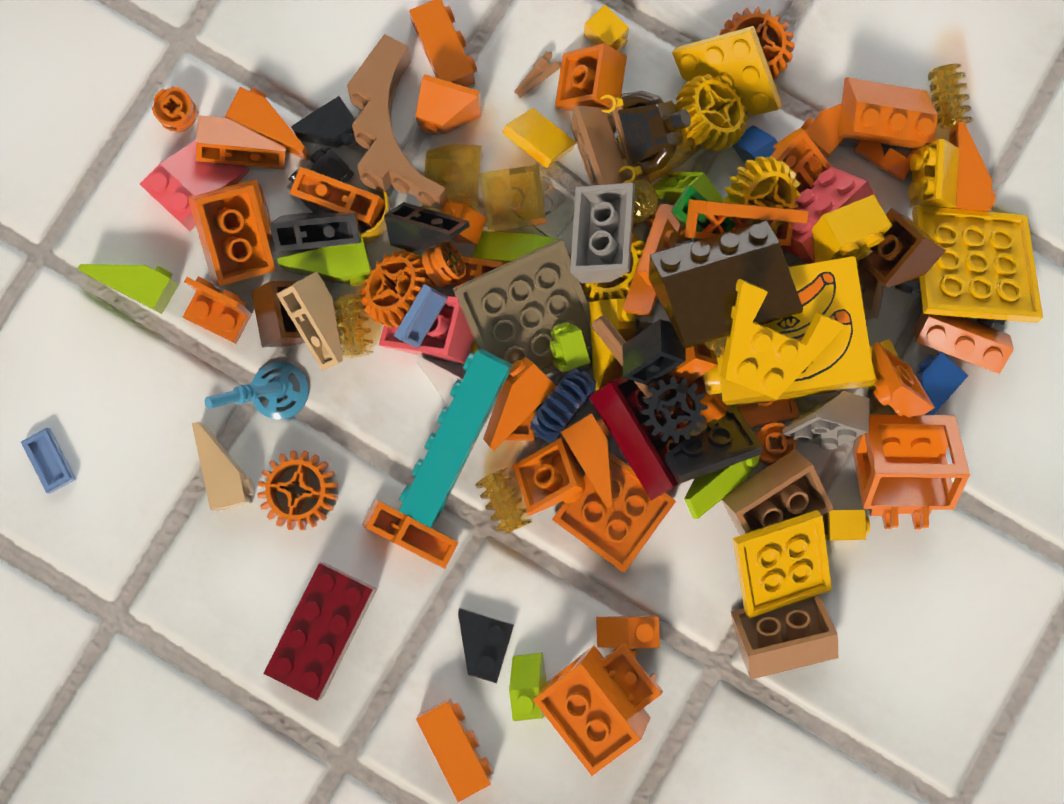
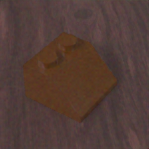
[859,208,946,288]
[251,281,305,348]

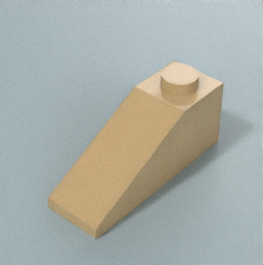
[276,271,343,370]
[192,422,254,511]

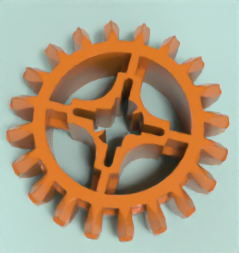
[719,6,795,80]
[360,250,437,329]
[257,450,339,530]

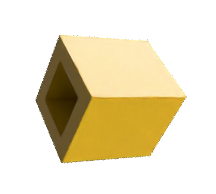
[584,5,629,52]
[823,510,870,541]

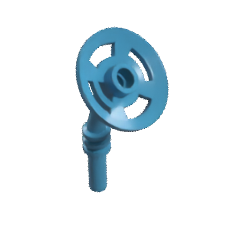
[205,362,309,420]

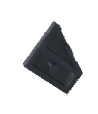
[458,608,514,684]

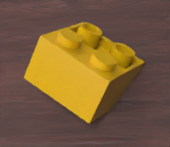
[908,139,959,209]
[812,195,892,263]

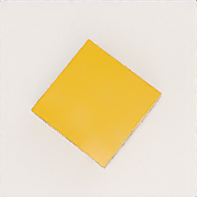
[502,108,577,168]

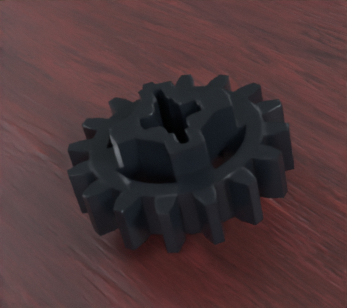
[639,375,708,443]

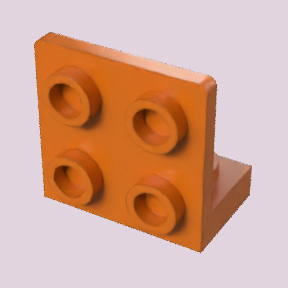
[182,276,252,344]

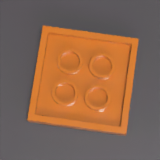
[552,452,676,573]

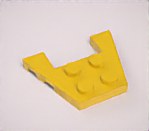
[720,279,845,399]

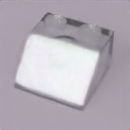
[509,161,590,239]

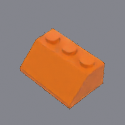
[838,77,938,149]
[188,184,276,287]

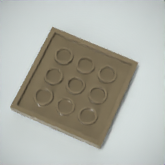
[452,239,592,375]

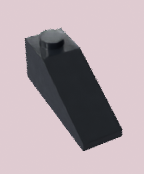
[384,202,470,252]
[270,213,362,252]

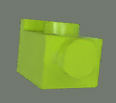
[550,323,590,372]

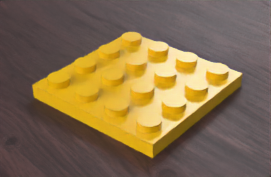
[912,205,1043,323]

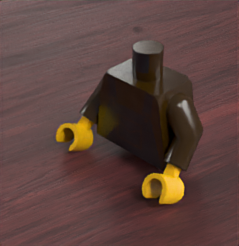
[600,91,691,183]

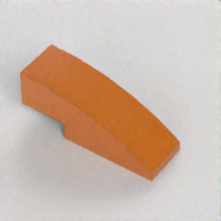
[361,499,459,569]

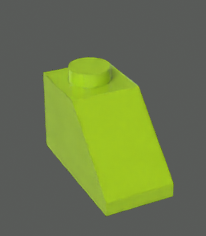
[509,652,547,721]

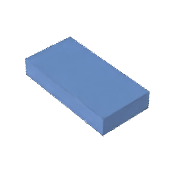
[394,284,448,348]
[21,428,76,494]

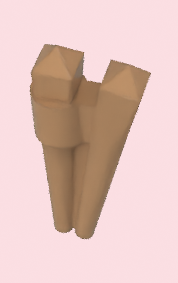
[514,51,561,98]

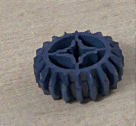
[530,367,596,443]

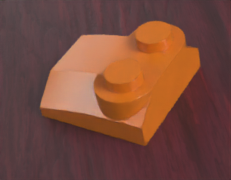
[871,342,935,418]
[512,438,585,516]

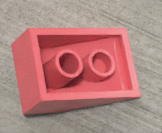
[140,140,250,231]
[379,296,474,364]

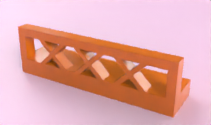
[685,199,809,246]

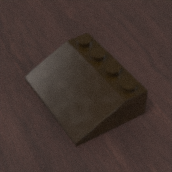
[648,220,803,349]

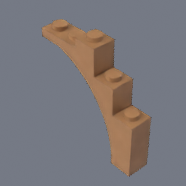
[347,34,447,211]

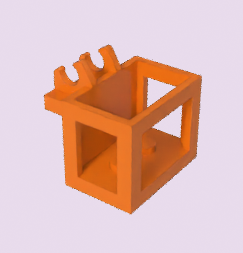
[852,414,970,530]
[533,642,663,776]

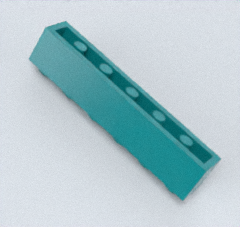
[399,349,513,528]

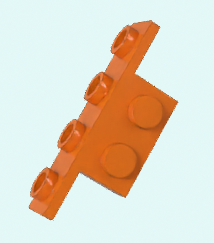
[623,204,683,316]

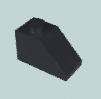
[291,96,356,148]

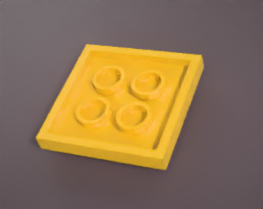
[732,510,832,618]

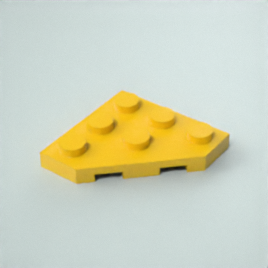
[672,26,782,116]

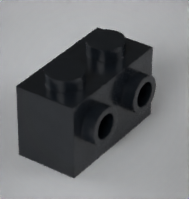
[622,319,686,386]

